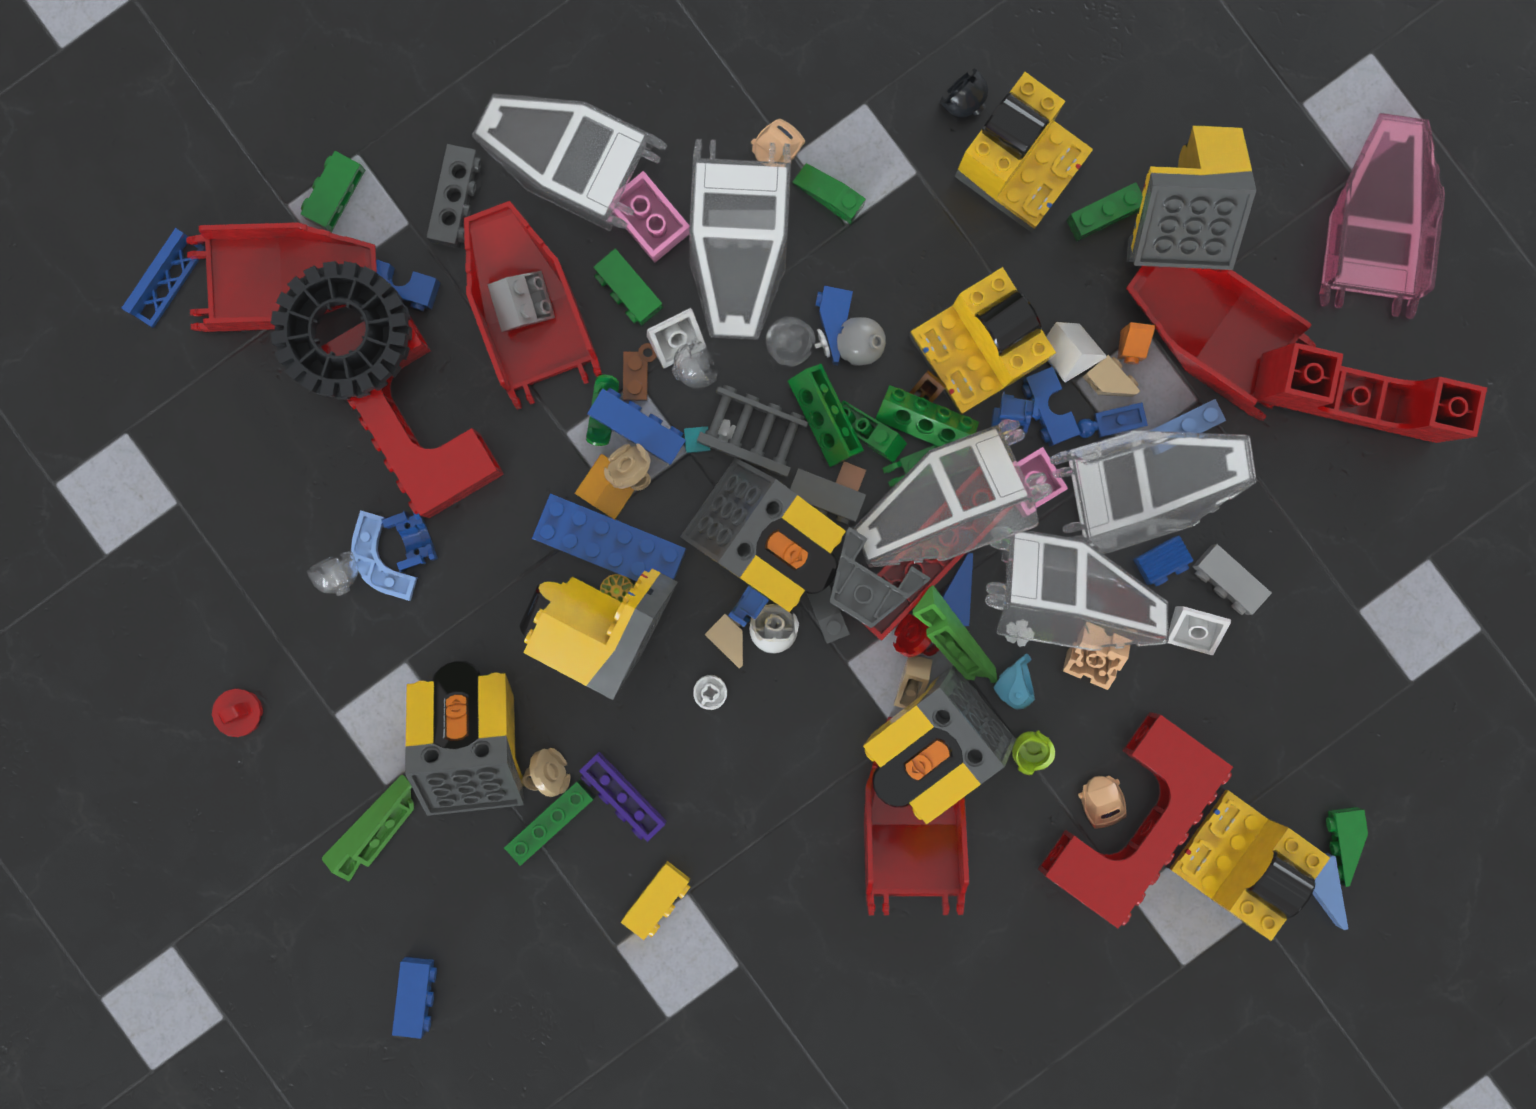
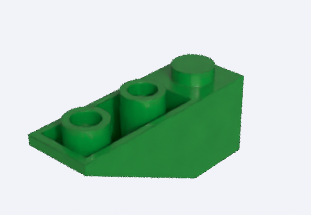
[841,400,907,463]
[1326,807,1368,887]

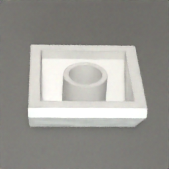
[647,308,706,368]
[1046,322,1106,382]
[1166,606,1231,655]

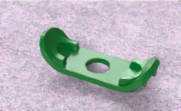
[586,374,619,446]

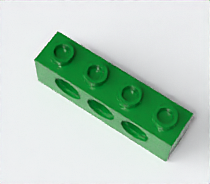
[788,364,864,467]
[875,385,979,457]
[504,779,596,866]

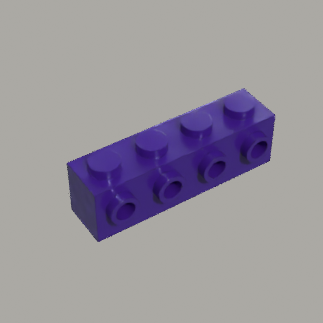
[579,752,667,842]

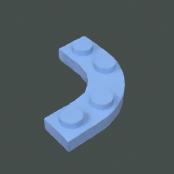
[351,510,418,601]

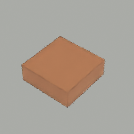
[836,462,866,491]

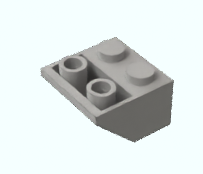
[488,271,555,332]

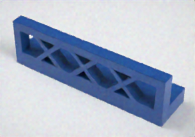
[122,228,206,328]

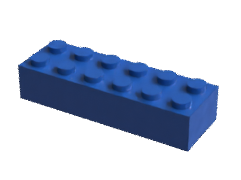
[532,494,687,581]

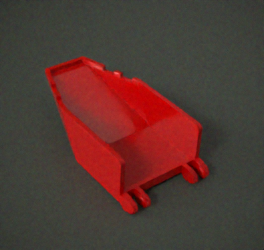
[464,201,602,410]
[186,223,377,332]
[1126,266,1316,421]
[864,717,969,915]

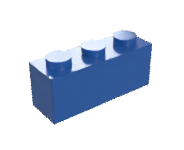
[392,957,437,1039]

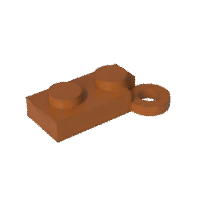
[623,343,657,401]

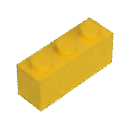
[621,861,690,940]

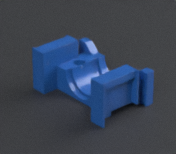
[990,392,1040,437]
[381,511,438,572]
[728,585,770,627]

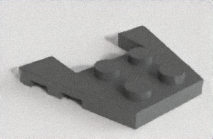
[829,527,931,628]

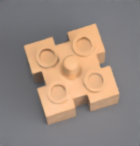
[1063,620,1131,690]

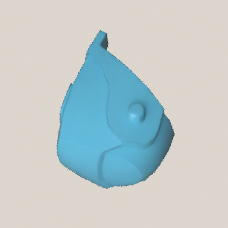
[993,654,1035,710]

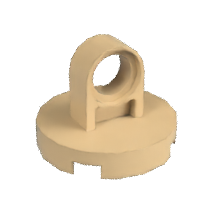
[604,444,651,491]
[522,748,570,797]

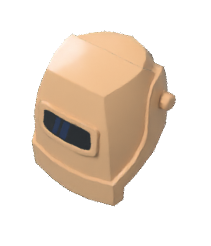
[751,119,805,167]
[1078,776,1126,829]

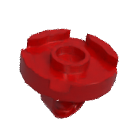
[893,614,939,658]
[212,688,263,737]

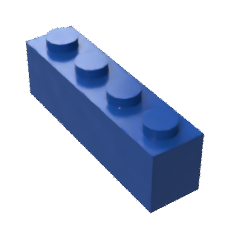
[587,388,686,465]

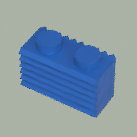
[1133,536,1193,587]

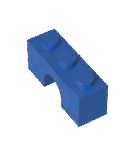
[376,260,440,312]
[1022,367,1081,447]

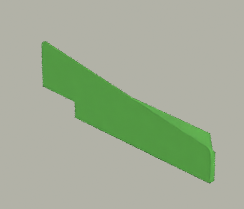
[913,585,997,683]
[322,775,414,881]

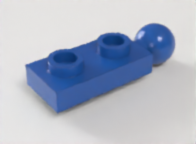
[1077,402,1148,438]

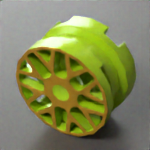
[600,574,634,602]

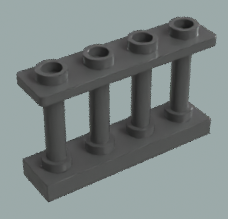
[696,385,808,478]

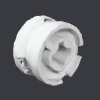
[693,675,727,710]

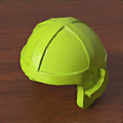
[1012,731,1055,775]

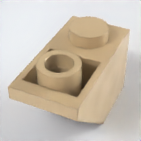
[1083,355,1140,397]

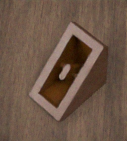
[909,370,946,403]

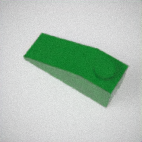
[792,163,866,225]

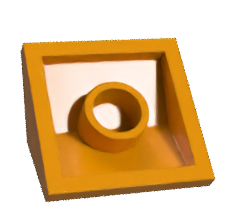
[575,454,635,519]

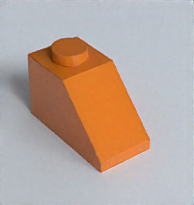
[1117,322,1155,364]

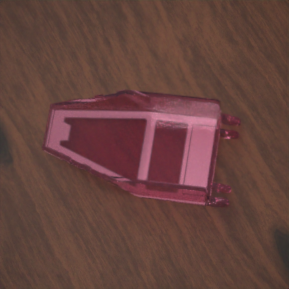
[1320,113,1445,319]

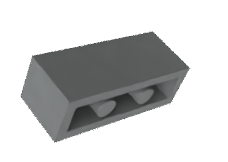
[790,468,866,525]

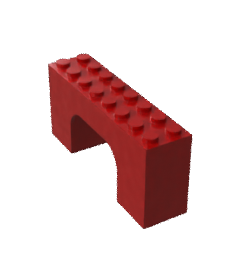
[321,314,504,518]
[1253,343,1487,443]
[1038,712,1233,929]

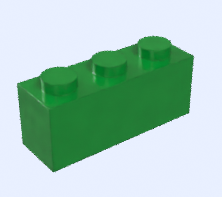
[300,151,366,233]
[1066,182,1143,241]
[593,248,664,326]

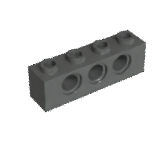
[427,144,481,249]

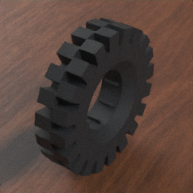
[270,261,412,400]

